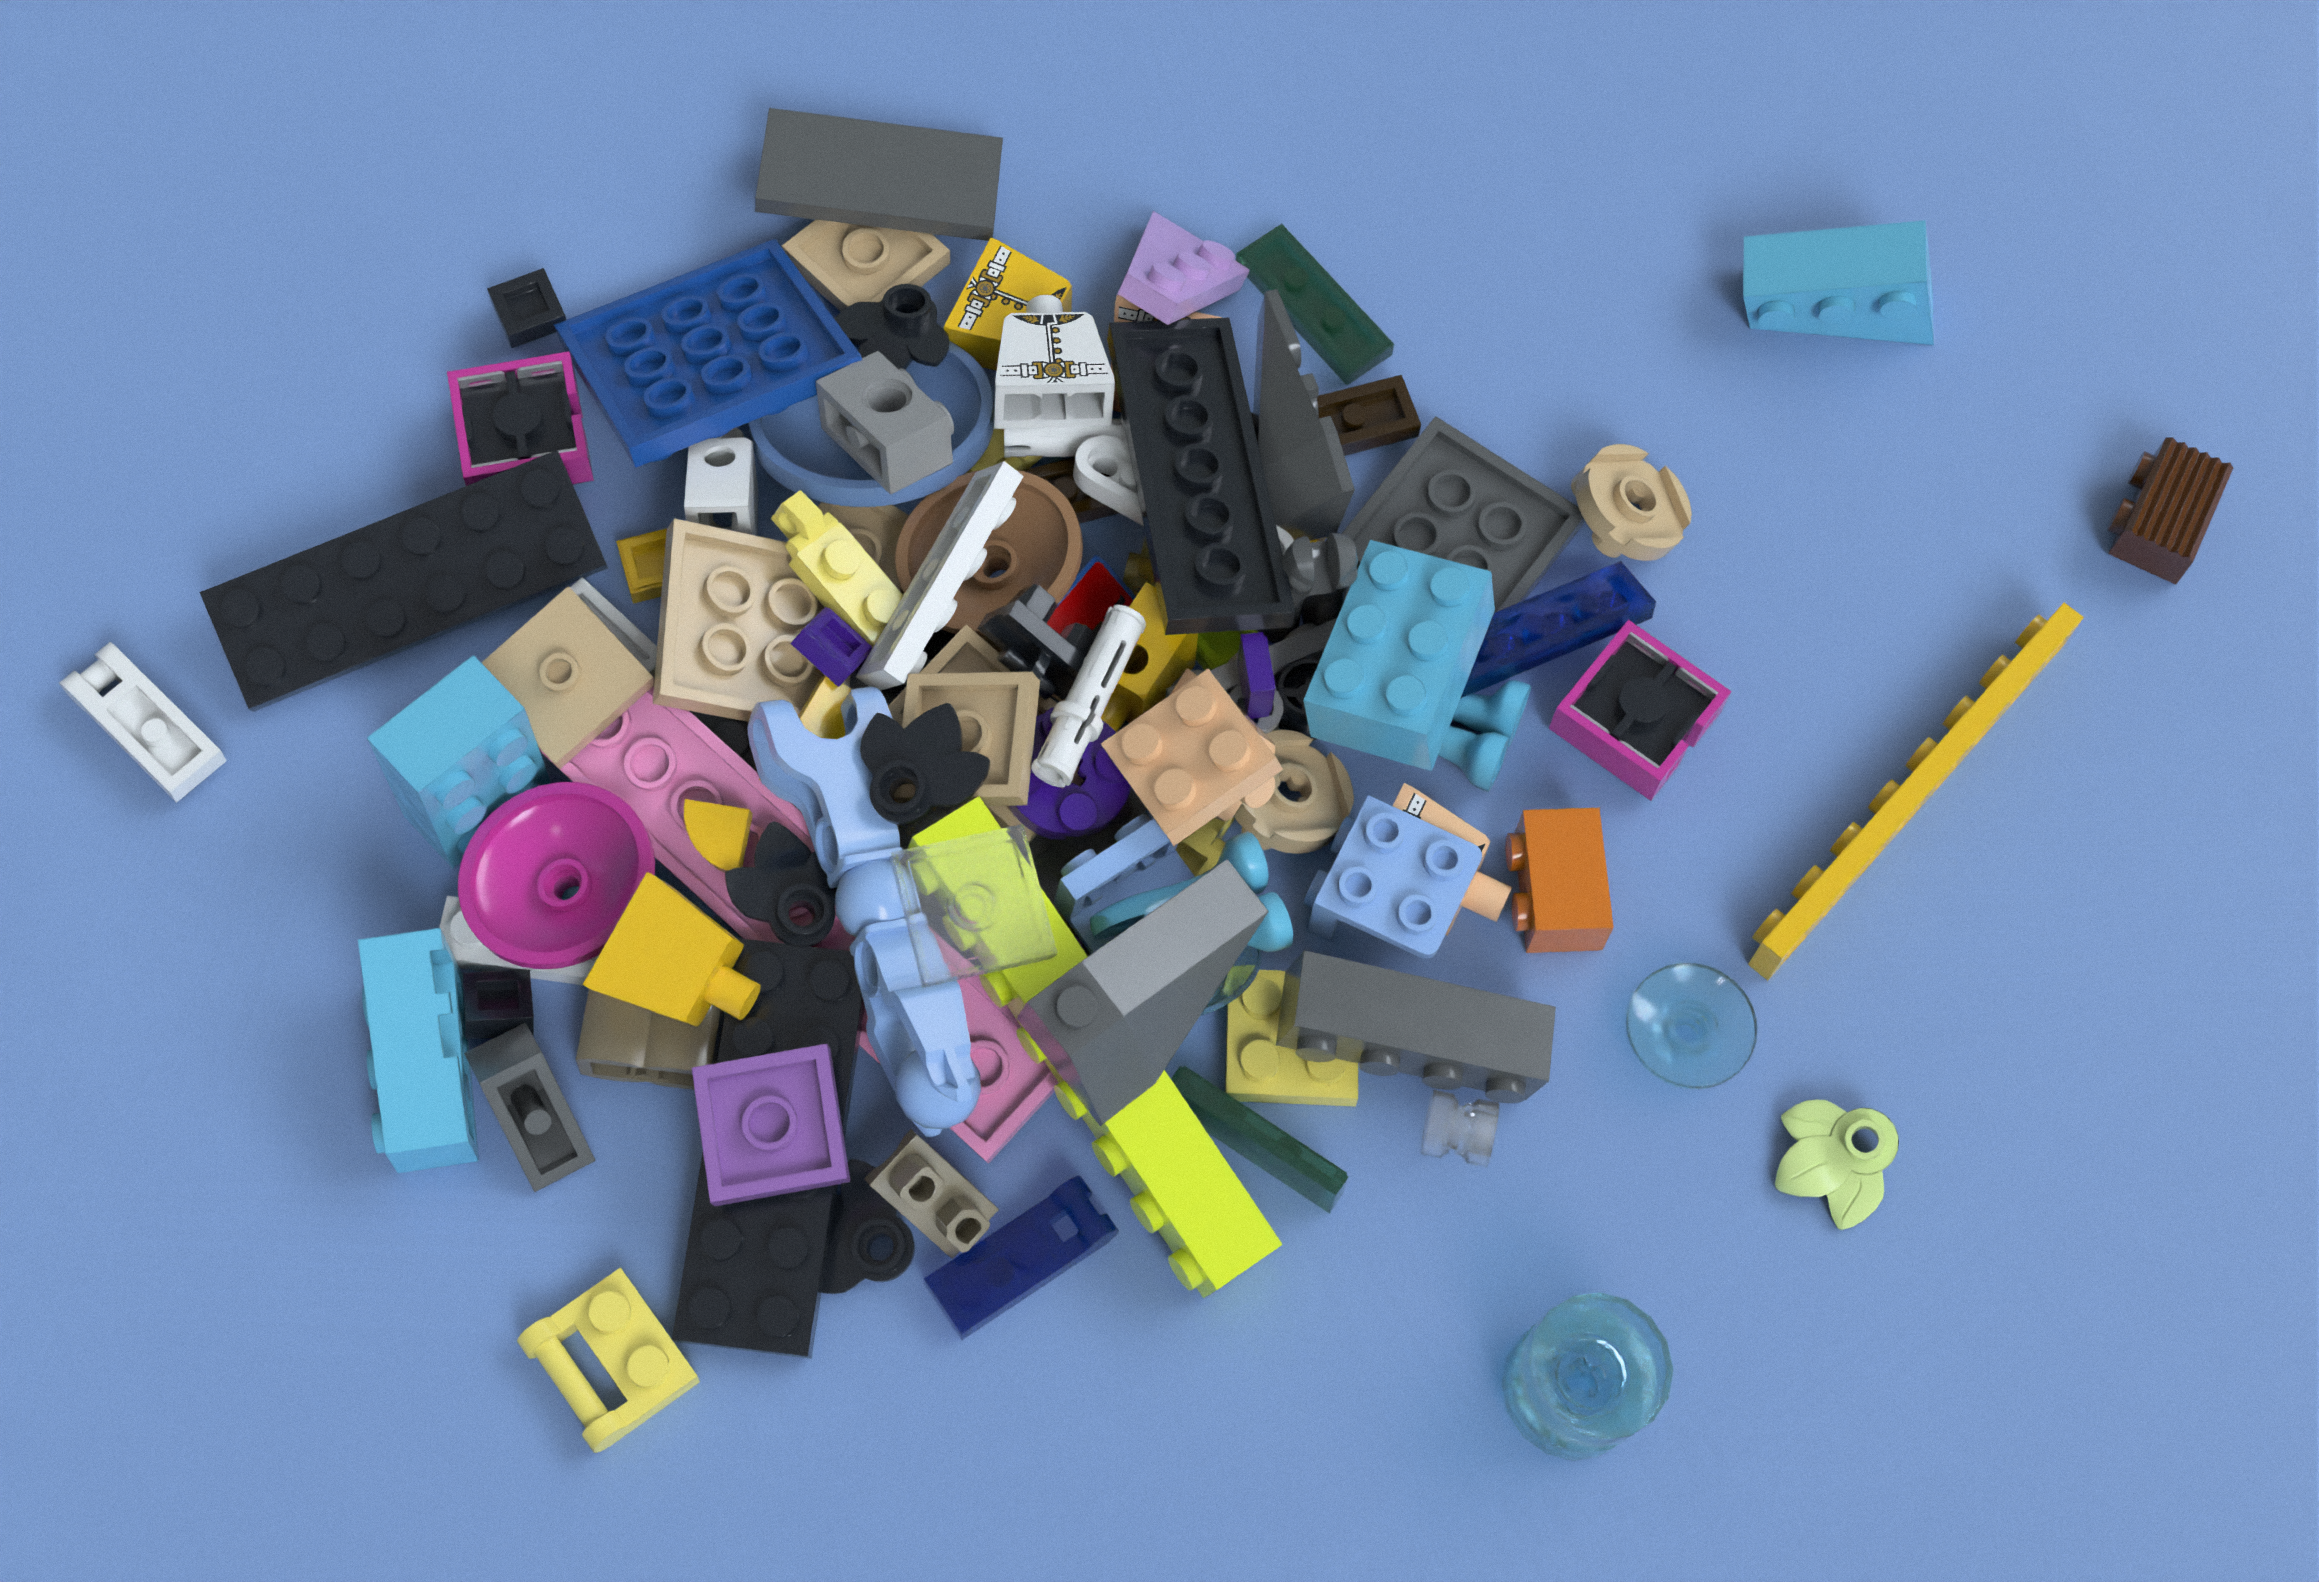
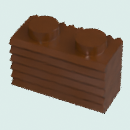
[2107,437,2233,585]

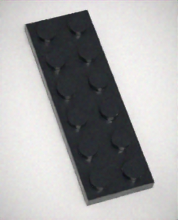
[1107,317,1295,635]
[199,450,608,712]
[672,938,865,1359]

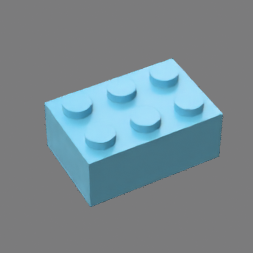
[1303,540,1495,771]
[367,655,551,869]

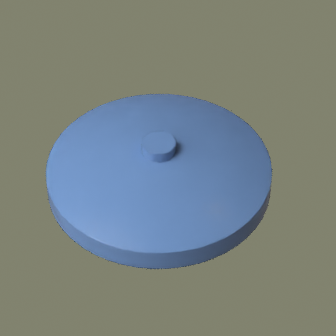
[748,341,994,507]

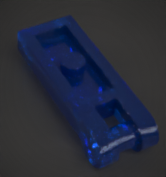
[924,1176,1119,1340]

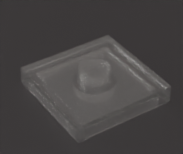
[890,824,1058,988]

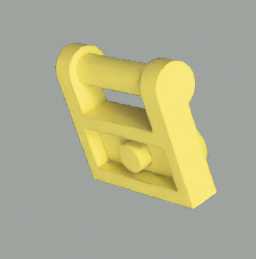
[517,1267,700,1453]

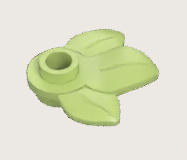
[1775,1099,1899,1230]

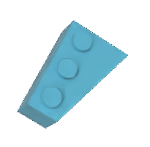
[1743,220,1934,345]
[358,928,479,1173]

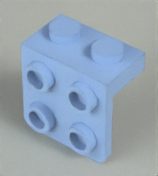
[1303,795,1482,959]
[1053,814,1195,954]

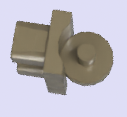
[864,1129,999,1259]

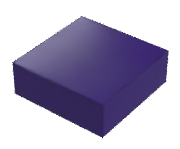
[790,607,873,687]
[1237,632,1276,719]

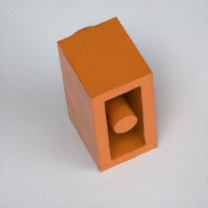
[1505,807,1614,953]

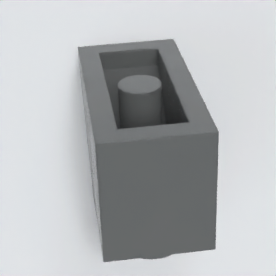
[464,1023,596,1192]

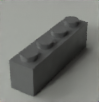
[1276,950,1556,1103]

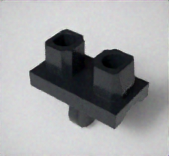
[977,584,1097,700]

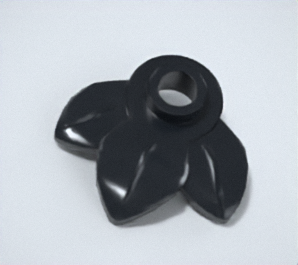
[834,284,949,370]
[860,703,991,825]
[725,821,838,947]
[822,1159,915,1294]

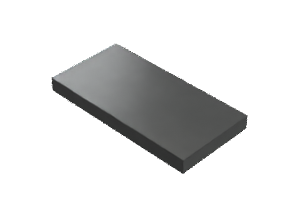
[755,108,1003,241]

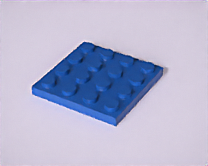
[554,239,862,468]

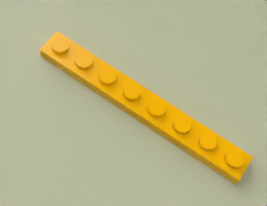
[1748,602,2084,981]

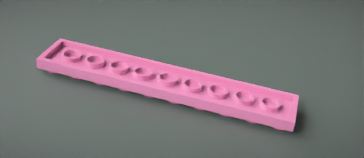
[539,686,1059,1164]

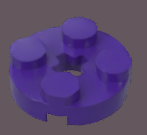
[1009,707,1131,840]

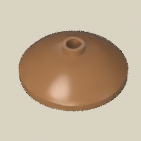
[895,470,1083,637]

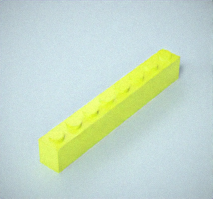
[905,796,1283,1298]

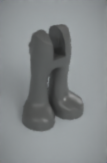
[1257,533,1358,643]

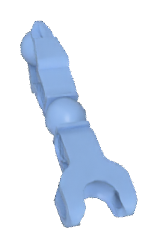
[747,687,981,1137]

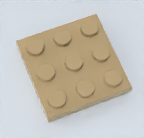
[652,518,850,722]

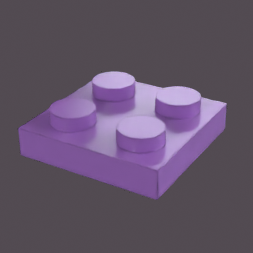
[692,1044,850,1206]

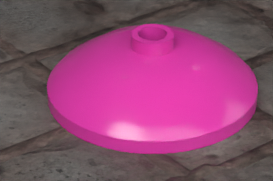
[458,782,655,969]

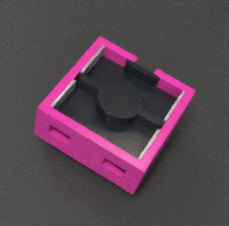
[447,351,594,486]
[1549,620,1732,801]

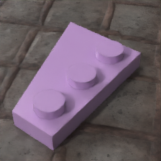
[1118,211,1250,325]

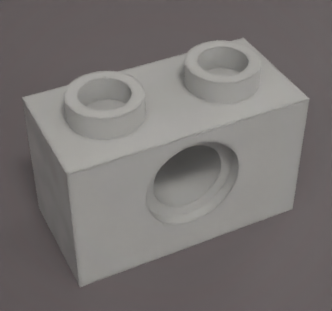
[816,351,954,495]

